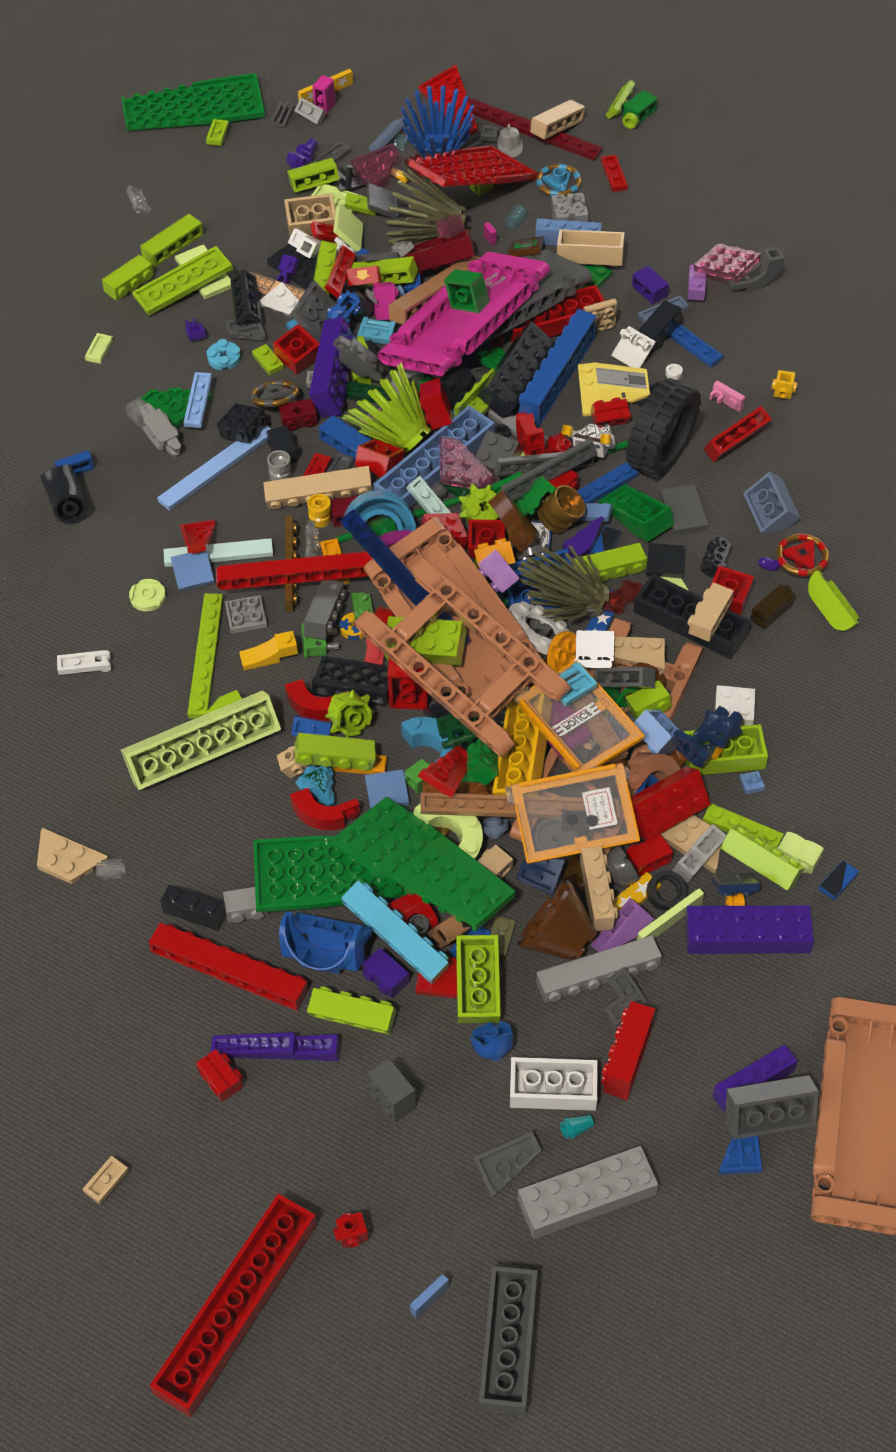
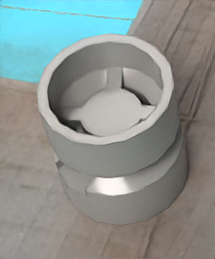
[267,450,292,481]

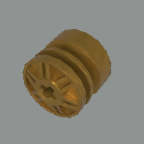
[537,485,585,533]

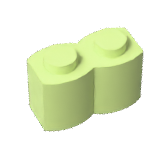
[778,832,824,874]

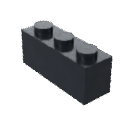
[638,300,683,352]
[160,884,226,931]

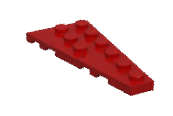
[418,65,478,137]

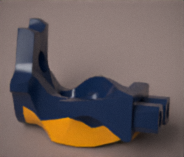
[673,706,744,767]

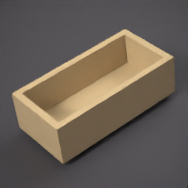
[557,229,625,267]

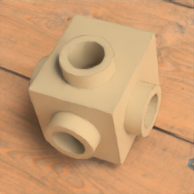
[277,746,310,778]

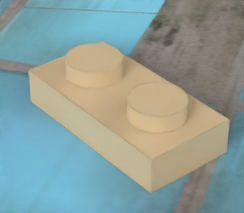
[82,1156,129,1204]

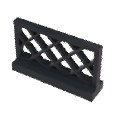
[312,656,389,707]

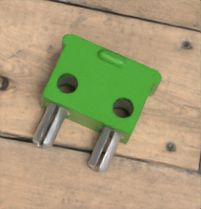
[301,623,339,658]

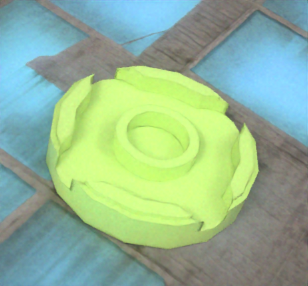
[129,579,166,611]

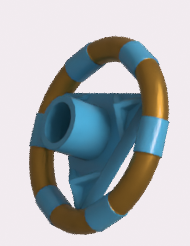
[536,164,582,196]

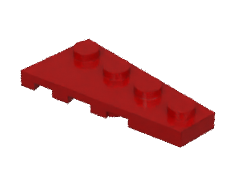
[418,745,467,798]

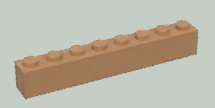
[388,255,480,325]

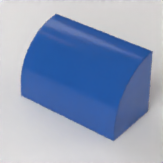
[54,450,94,475]

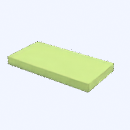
[175,244,231,299]

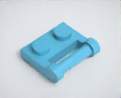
[357,316,397,344]
[559,662,597,707]

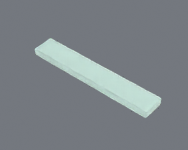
[164,538,273,567]

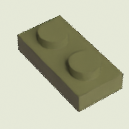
[491,916,516,959]

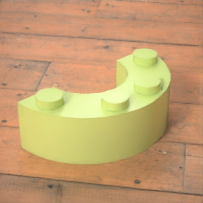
[414,804,483,861]

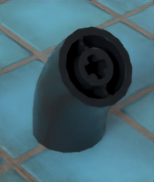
[40,464,88,524]

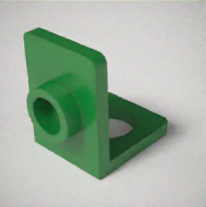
[604,687,638,707]

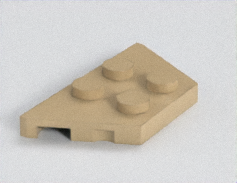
[656,815,720,874]
[37,828,109,884]

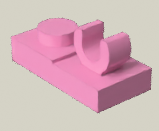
[710,380,745,412]

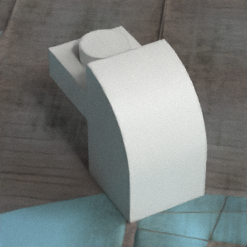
[288,228,321,258]

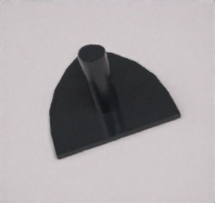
[333,165,368,192]

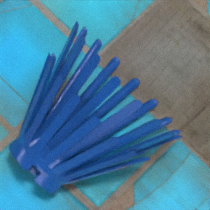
[401,85,474,159]

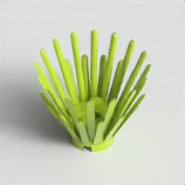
[342,362,431,453]

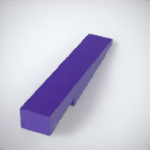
[211,1032,341,1061]

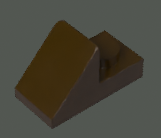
[562,855,587,899]

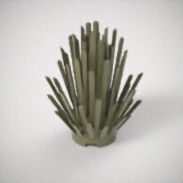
[518,545,609,621]

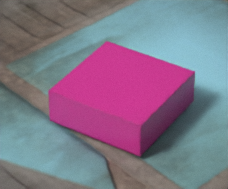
[484,222,497,246]

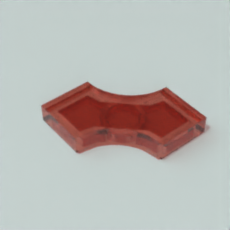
[603,580,642,614]

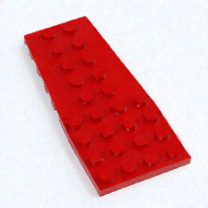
[408,145,538,187]

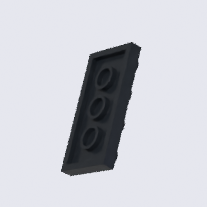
[267,244,316,290]

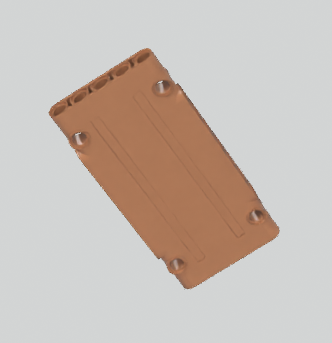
[364,517,546,719]
[811,997,896,1236]

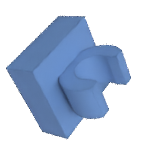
[739,771,765,795]

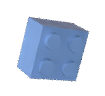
[634,709,680,754]

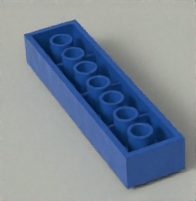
[518,309,597,429]

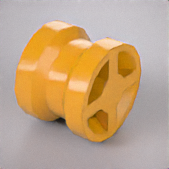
[725,893,745,906]

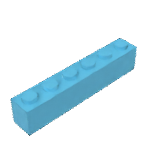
[341,881,449,985]

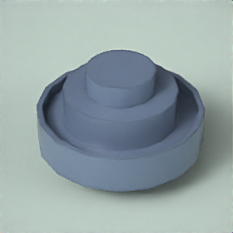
[480,816,509,839]

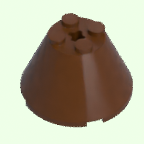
[517,880,597,960]

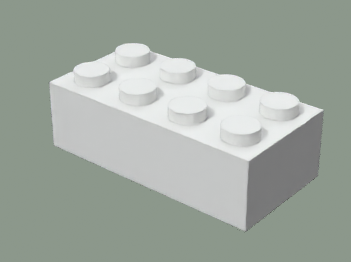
[510,1057,597,1111]

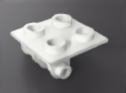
[611,326,656,368]

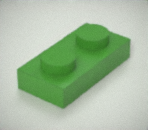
[351,592,373,621]

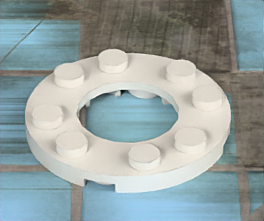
[508,601,569,655]

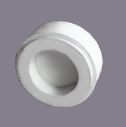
[665,364,683,380]

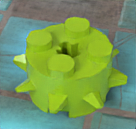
[459,484,500,523]
[326,690,375,738]

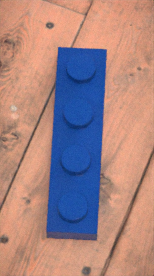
[577,462,638,503]

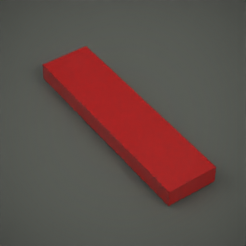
[324,245,356,298]

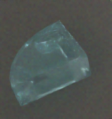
[394,134,409,151]

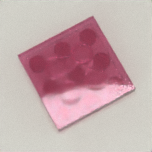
[694,244,761,281]

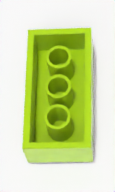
[383,616,467,666]
[684,724,768,775]
[456,935,500,1023]

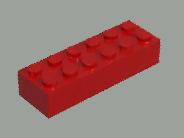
[507,285,605,343]

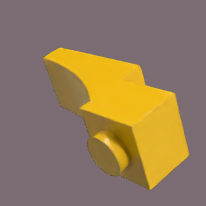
[239,631,298,670]

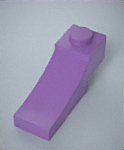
[687,265,706,301]

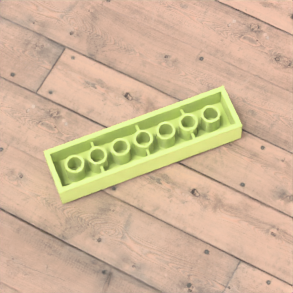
[121,690,281,790]

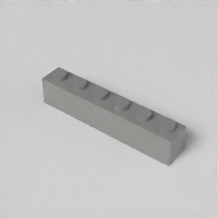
[536,936,662,1003]

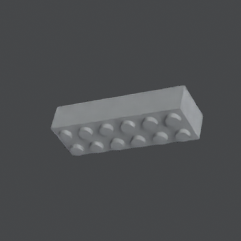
[518,1146,658,1239]

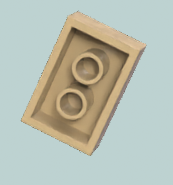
[284,193,335,237]

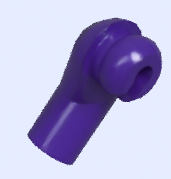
[758,557,786,571]

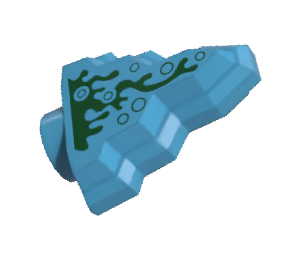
[295,765,334,806]

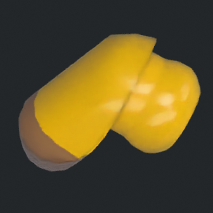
[388,167,408,183]

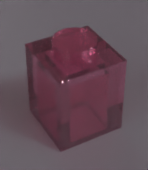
[436,215,465,238]

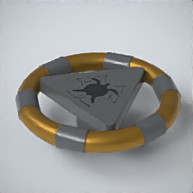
[250,380,299,407]

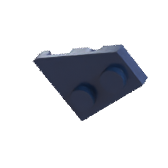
[516,858,567,895]

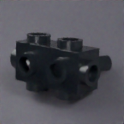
[700,536,731,578]

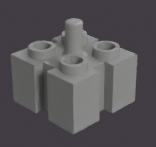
[551,193,588,222]

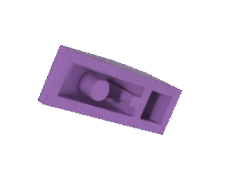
[590,898,654,952]

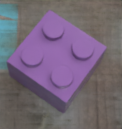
[478,549,520,593]

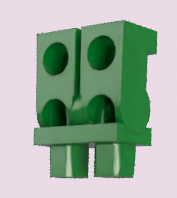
[516,475,556,516]

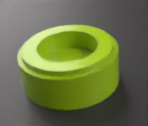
[622,113,639,129]

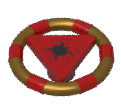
[776,533,829,577]

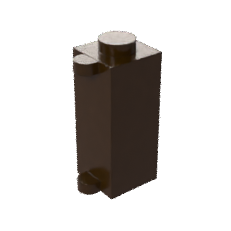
[750,584,795,630]

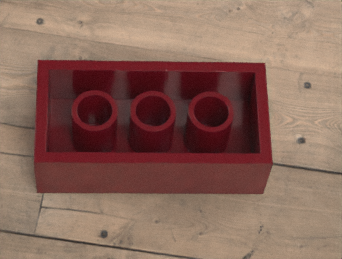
[406,229,475,274]

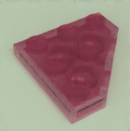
[350,143,400,186]
[439,436,493,489]

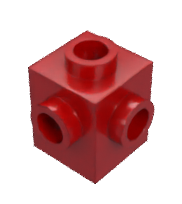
[545,432,572,454]
[333,1212,368,1248]

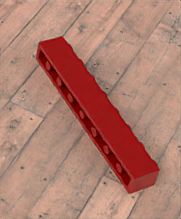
[148,923,308,1011]

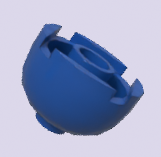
[470,1021,513,1061]

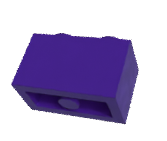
[632,266,669,305]
[362,948,409,998]

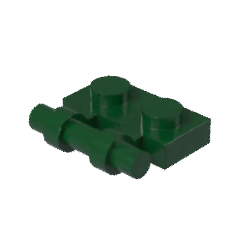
[436,714,478,749]

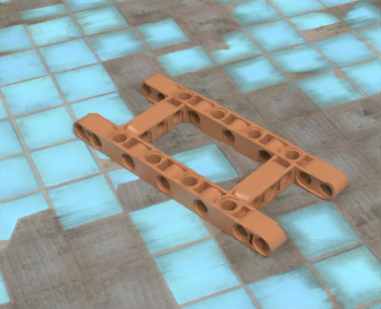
[353,558,571,757]

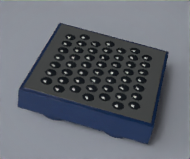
[712,873,760,896]

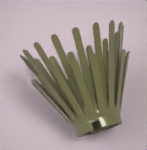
[386,169,466,245]

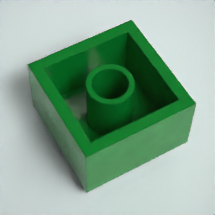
[444,269,490,313]

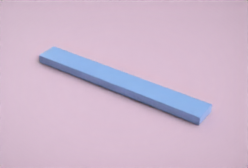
[157,425,271,511]

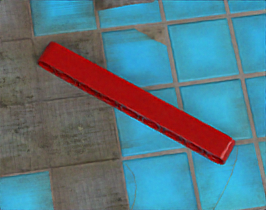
[216,551,378,590]

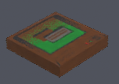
[508,236,544,257]

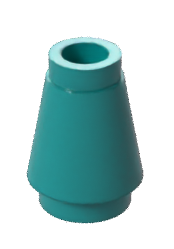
[560,1115,594,1139]

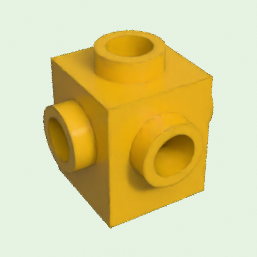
[772,370,797,399]

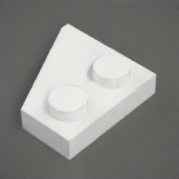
[259,282,299,317]

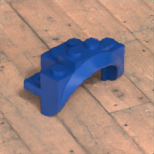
[279,911,372,974]

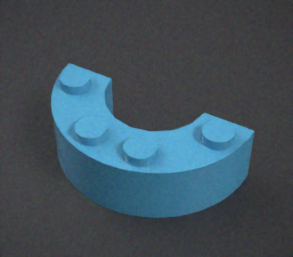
[343,490,416,531]
[401,717,462,763]

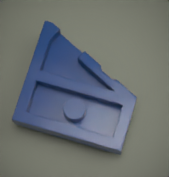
[719,1136,762,1174]

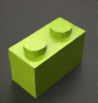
[625,680,672,720]

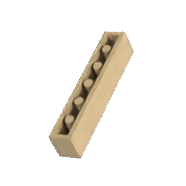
[263,466,373,509]

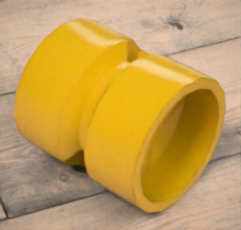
[307,494,332,528]

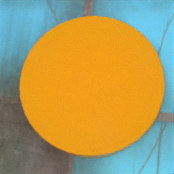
[547,631,576,682]

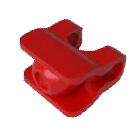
[387,893,438,930]

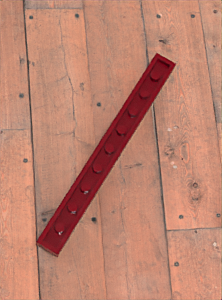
[468,97,603,161]

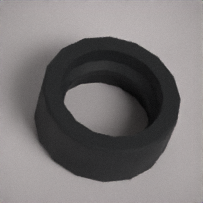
[646,870,687,911]

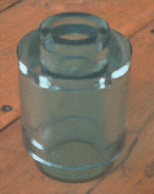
[505,205,527,229]

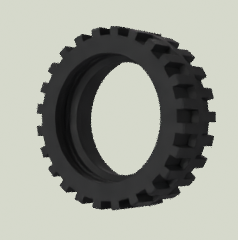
[626,378,701,478]

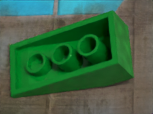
[598,484,674,542]

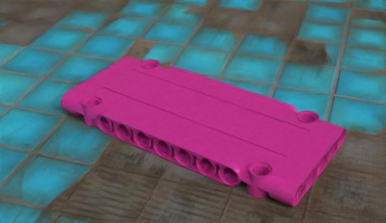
[377,252,550,376]

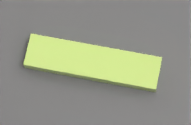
[637,888,704,940]

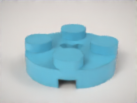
[206,339,241,370]

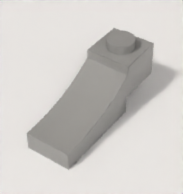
[672,824,727,883]

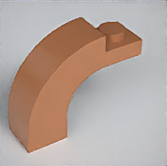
[625,752,681,789]

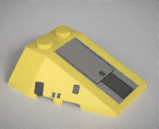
[578,362,650,417]

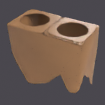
[428,915,471,949]

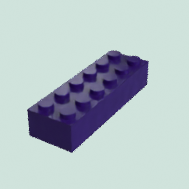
[309,317,356,418]
[685,905,814,954]

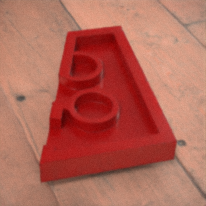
[180,519,216,554]

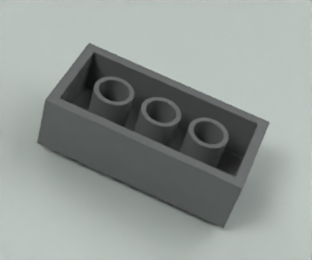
[725,1075,819,1140]

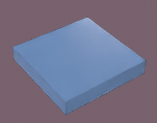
[171,551,215,591]
[365,769,409,809]

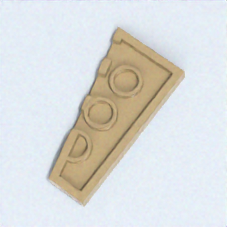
[614,636,665,673]

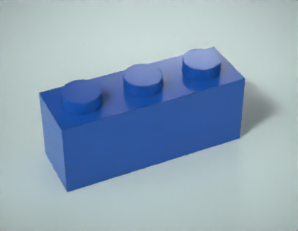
[319,415,371,460]

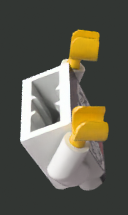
[561,423,615,458]

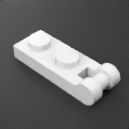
[57,650,111,675]

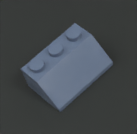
[743,471,800,534]

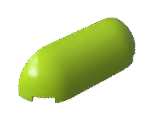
[808,570,859,631]

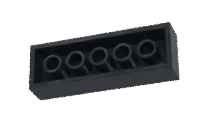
[477,322,555,418]
[633,574,751,659]

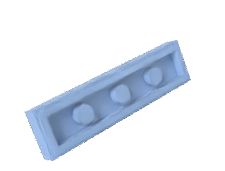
[184,372,212,428]

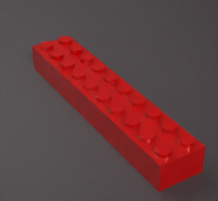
[149,1194,317,1418]

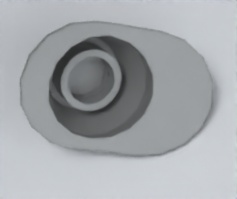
[497,124,523,158]

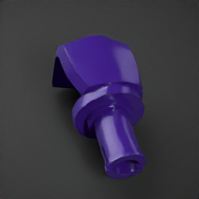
[287,138,318,169]

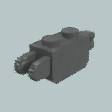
[333,335,384,381]

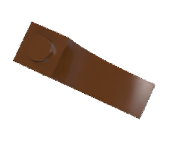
[488,490,538,552]

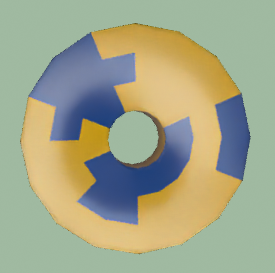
[339,613,365,640]

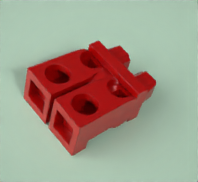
[515,412,545,456]

